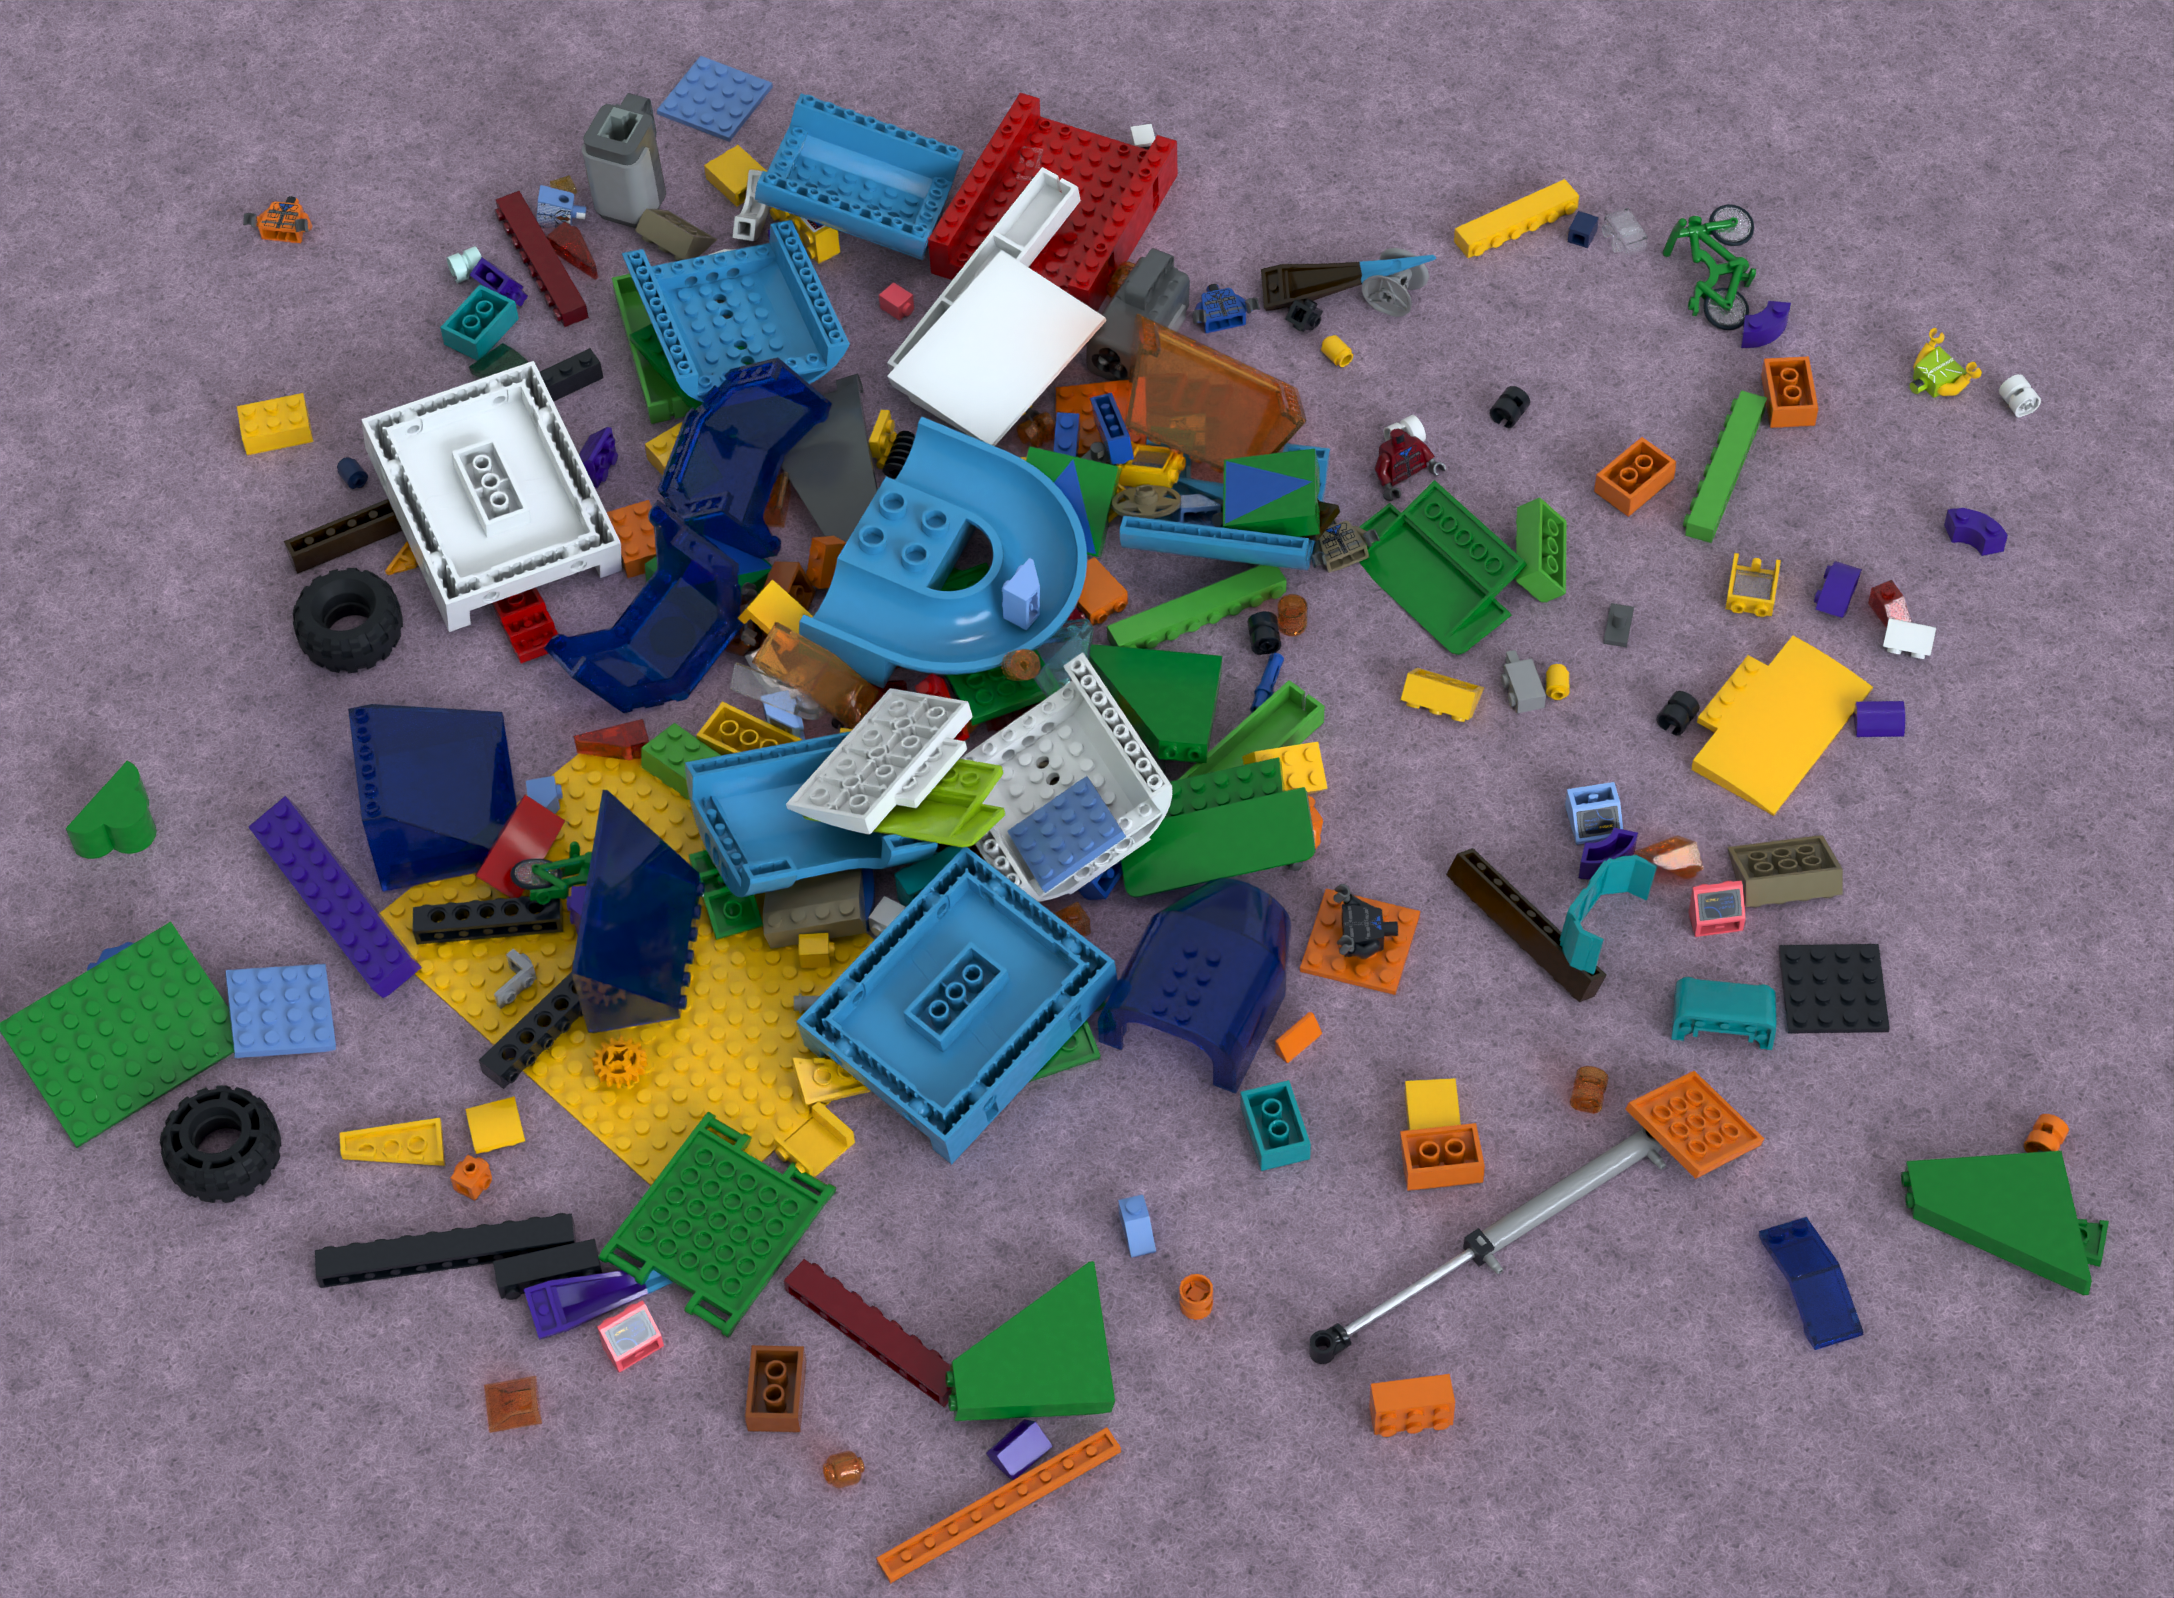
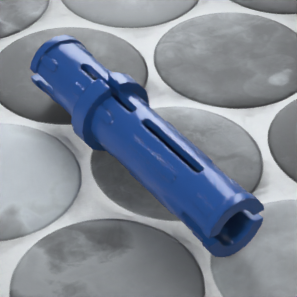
[1250,653,1284,713]

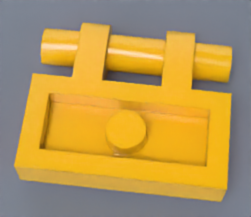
[869,409,897,469]

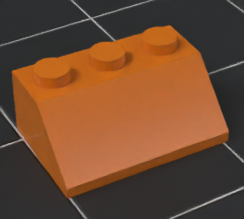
[1400,1123,1485,1191]

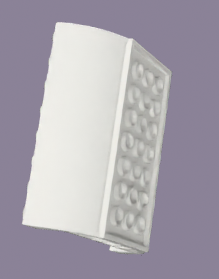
[960,652,1172,902]

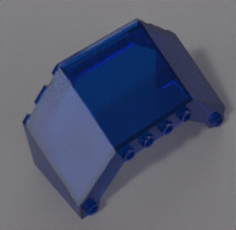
[657,357,832,559]
[544,500,743,713]

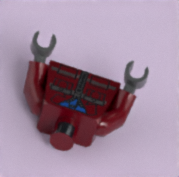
[1375,428,1446,501]

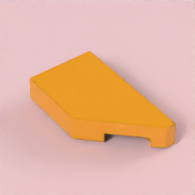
[385,541,418,575]

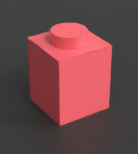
[879,282,914,321]

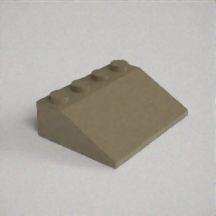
[1728,835,1843,907]
[763,868,867,949]

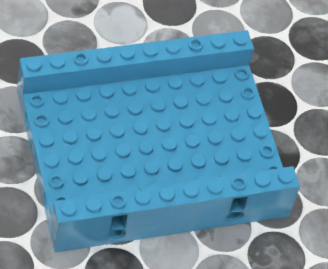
[796,847,1119,1165]

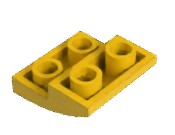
[465,1096,525,1154]

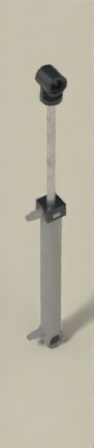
[1309,1126,1666,1364]

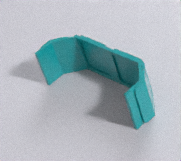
[1560,855,1657,974]

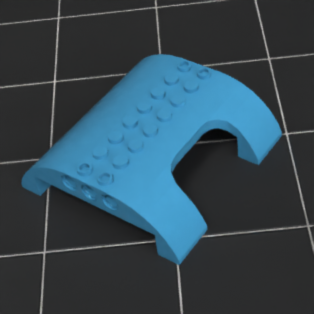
[1120,427,1330,571]
[685,731,938,897]

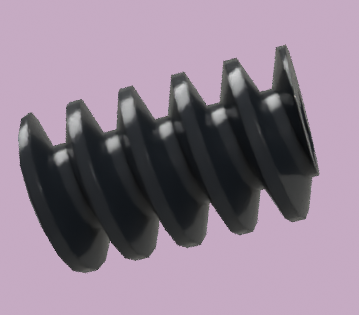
[882,431,916,479]

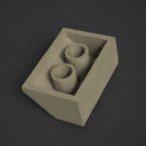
[635,208,717,261]

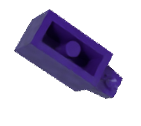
[470,257,528,307]

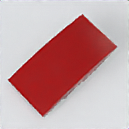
[491,587,564,664]
[475,795,565,898]

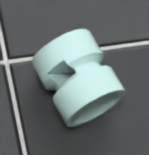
[446,246,482,283]

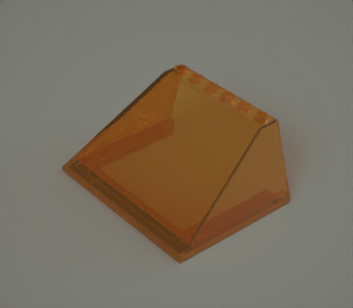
[1125,314,1306,473]

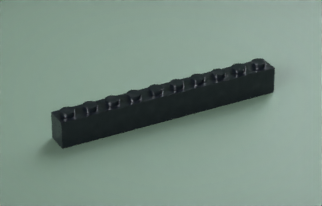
[315,1213,576,1288]

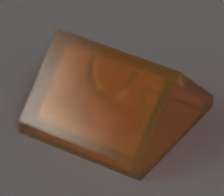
[749,471,791,528]

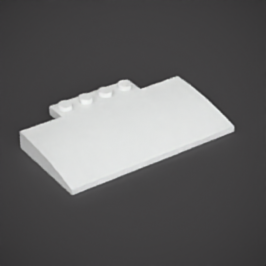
[786,688,973,834]

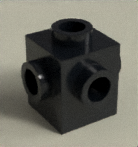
[1285,298,1323,332]

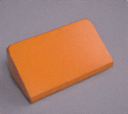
[1275,1012,1322,1063]

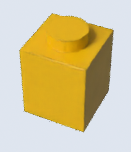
[799,933,835,968]

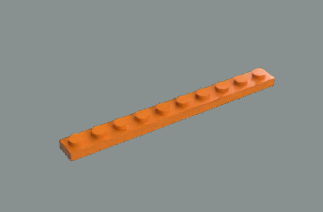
[876,1427,1121,1584]

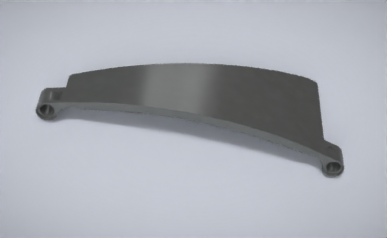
[761,374,878,542]

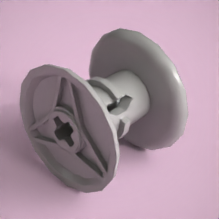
[1361,248,1429,317]

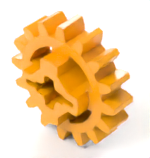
[592,1036,648,1089]

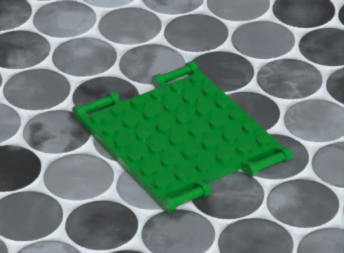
[598,1112,837,1338]

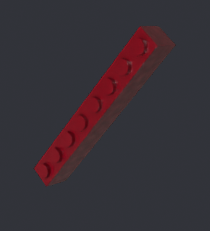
[494,191,589,327]
[784,1259,951,1407]

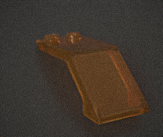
[752,622,879,729]

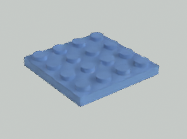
[657,56,773,142]
[1007,776,1126,893]
[225,964,336,1058]

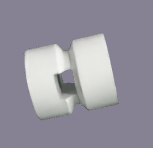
[1999,374,2041,417]
[1383,415,1426,442]

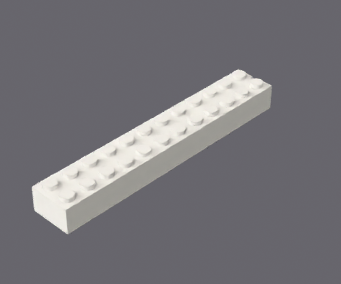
[887,167,1081,372]

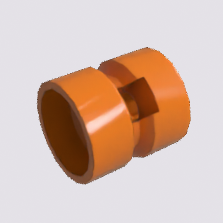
[2023,1114,2069,1153]
[1179,1274,1213,1320]

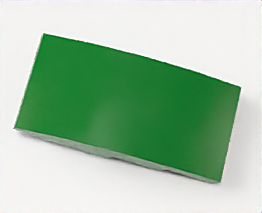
[689,850,763,940]

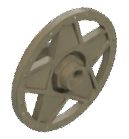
[1112,485,1181,519]

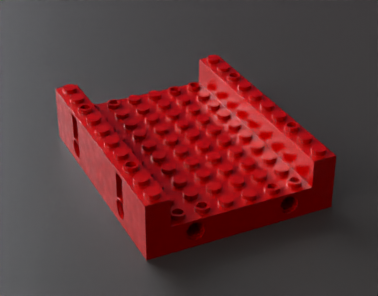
[928,92,1178,312]

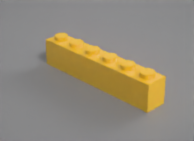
[1454,179,1579,258]

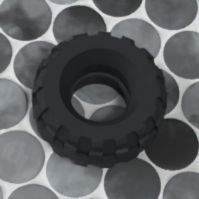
[292,568,403,673]
[160,1085,282,1203]

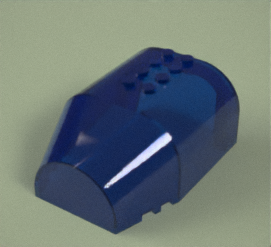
[1098,878,1292,1094]

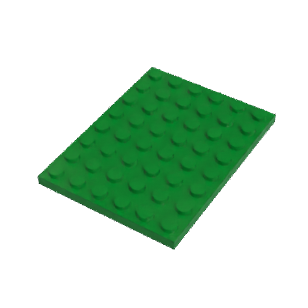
[0,922,234,1148]

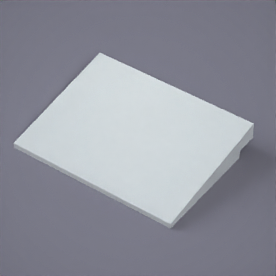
[887,250,1106,446]

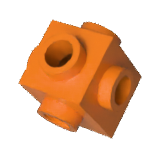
[450,1155,492,1201]

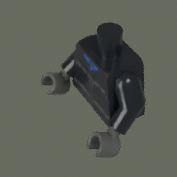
[1333,884,1398,959]

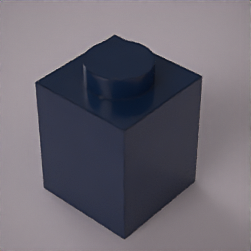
[1568,211,1599,248]

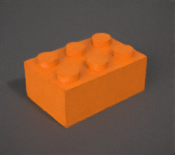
[1761,356,1818,428]
[1594,437,1676,517]
[606,500,668,578]
[1369,1374,1455,1437]

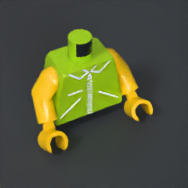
[1909,328,1982,398]

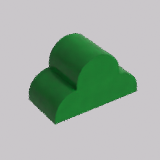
[65,761,157,859]

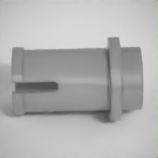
[794,993,820,1013]

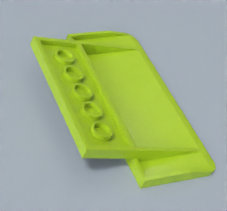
[802,759,1005,847]

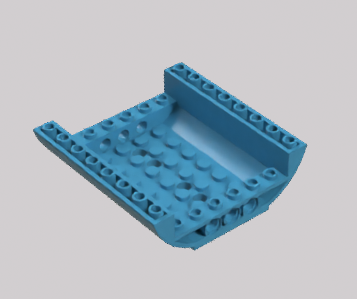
[755,93,964,260]
[622,220,850,407]

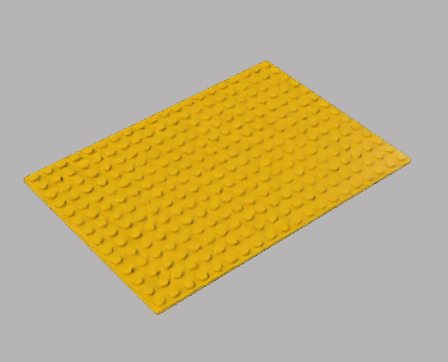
[380,726,874,1186]

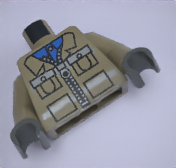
[1311,519,1381,573]

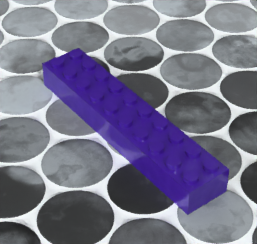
[248,796,422,998]

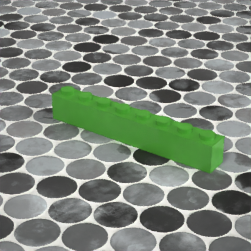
[1683,390,1767,543]
[1107,565,1286,649]

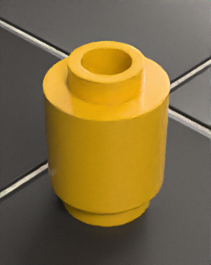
[1321,335,1353,367]
[1545,664,1570,700]

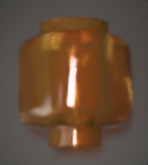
[823,1450,865,1488]

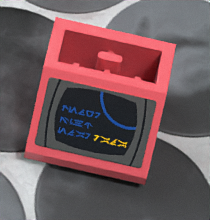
[1688,881,1746,937]
[597,1300,664,1372]

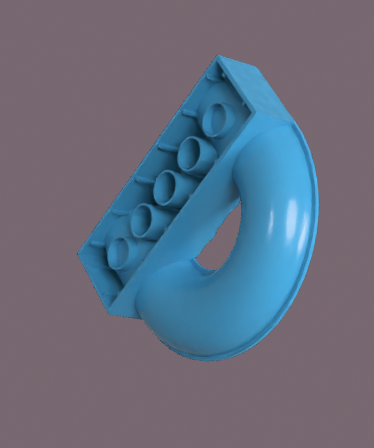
[799,417,1087,689]

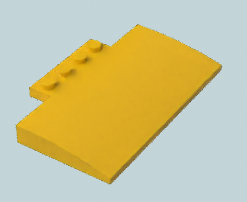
[1691,635,1873,816]

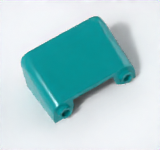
[1671,977,1777,1050]

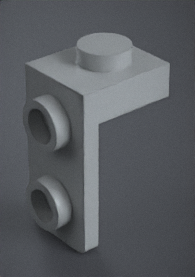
[494,949,537,1009]

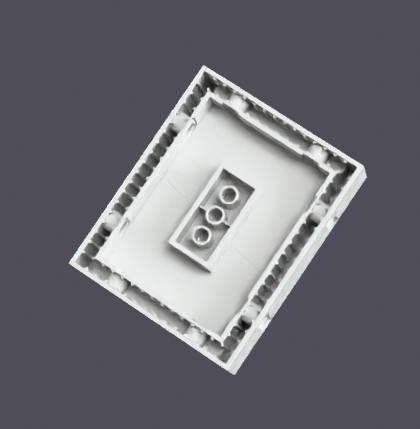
[362,361,622,632]

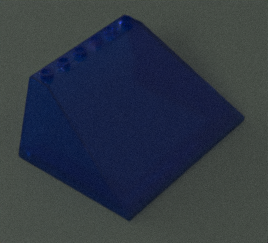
[348,704,517,892]
[571,790,705,1033]

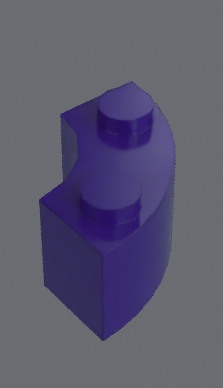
[1741,301,1791,348]
[1944,508,2008,556]
[1814,561,1862,618]
[1578,828,1638,879]

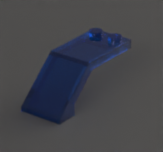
[1759,1217,1863,1350]

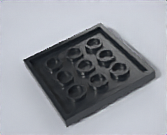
[1779,944,1890,1034]

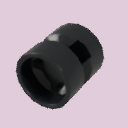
[1489,386,1530,429]
[1247,611,1282,655]
[1656,691,1700,736]

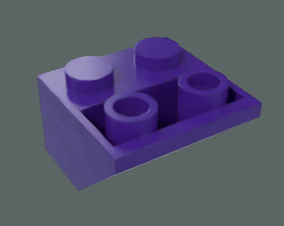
[579,427,618,488]

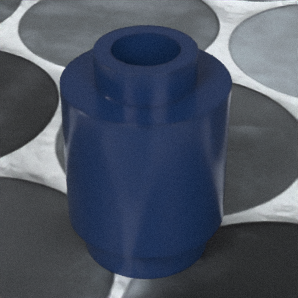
[337,457,368,489]

